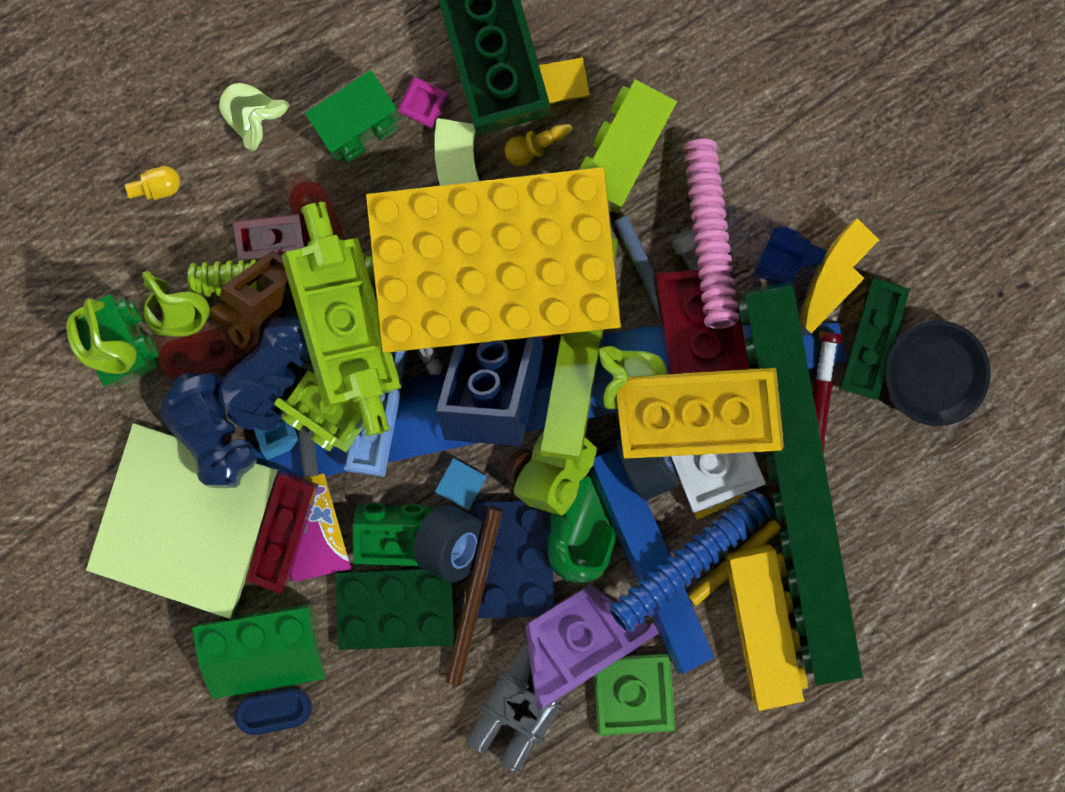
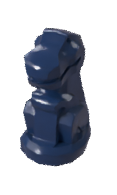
[217,317,312,431]
[160,372,257,489]

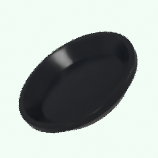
[884,320,991,426]

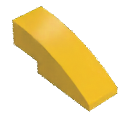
[799,218,879,338]

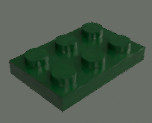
[335,568,455,650]

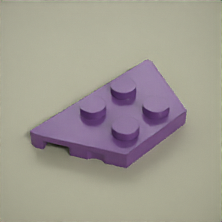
[525,585,660,711]

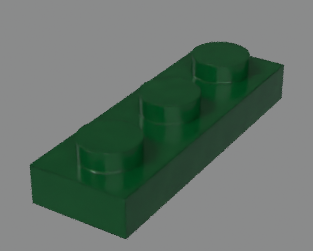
[839,278,910,400]

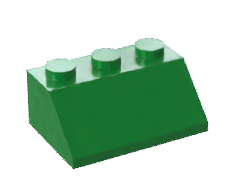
[192,603,326,699]

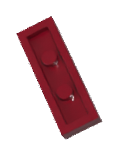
[246,471,319,594]

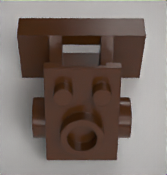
[210,250,291,354]

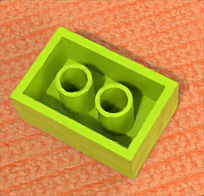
[579,79,677,214]

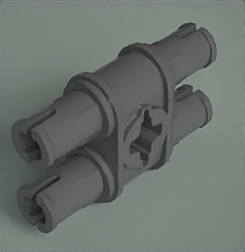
[466,642,564,773]

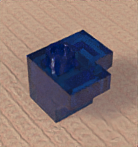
[751,226,827,284]

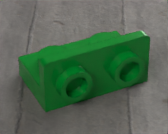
[353,502,433,566]

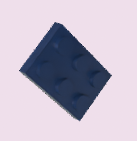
[474,500,554,618]

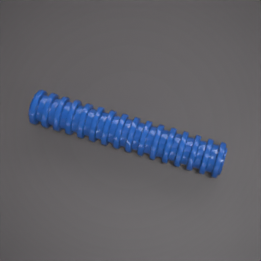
[609,490,774,632]

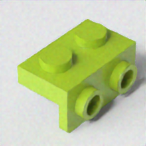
[274,370,364,452]

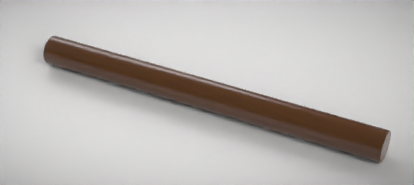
[446,506,503,686]

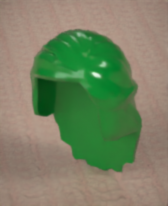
[547,476,616,583]

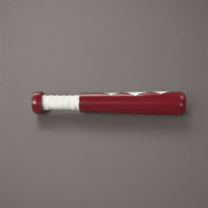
[812,331,842,455]

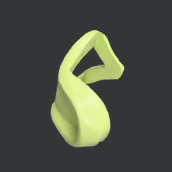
[219,83,290,152]

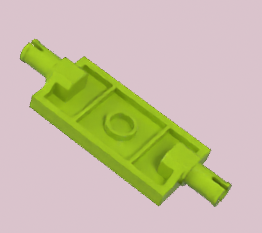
[281,202,401,437]

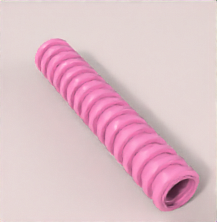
[682,138,740,329]

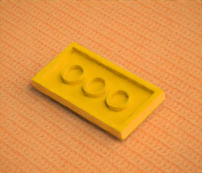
[617,368,784,459]

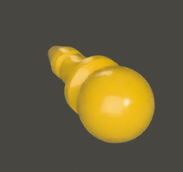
[505,124,573,166]

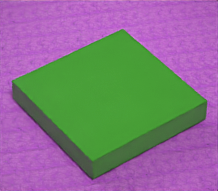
[594,652,675,736]

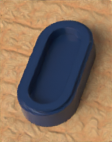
[235,687,313,735]

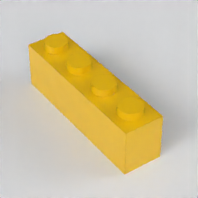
[724,544,808,711]

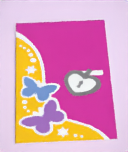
[291,473,351,582]

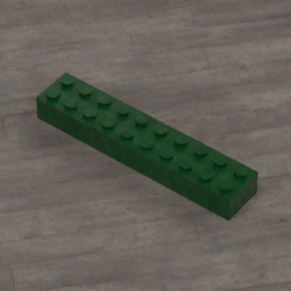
[738,281,863,685]

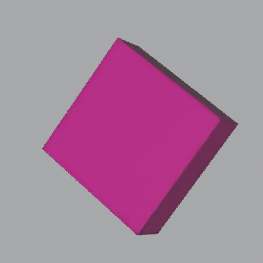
[398,77,449,130]

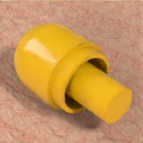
[125,166,180,200]

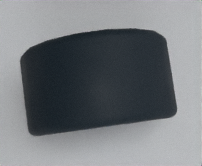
[617,436,679,501]
[413,505,483,582]

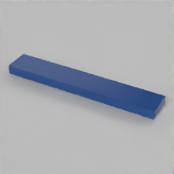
[589,447,715,674]

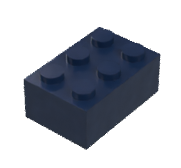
[436,336,545,446]

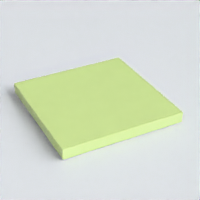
[86,423,280,619]

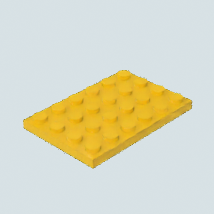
[366,167,621,353]

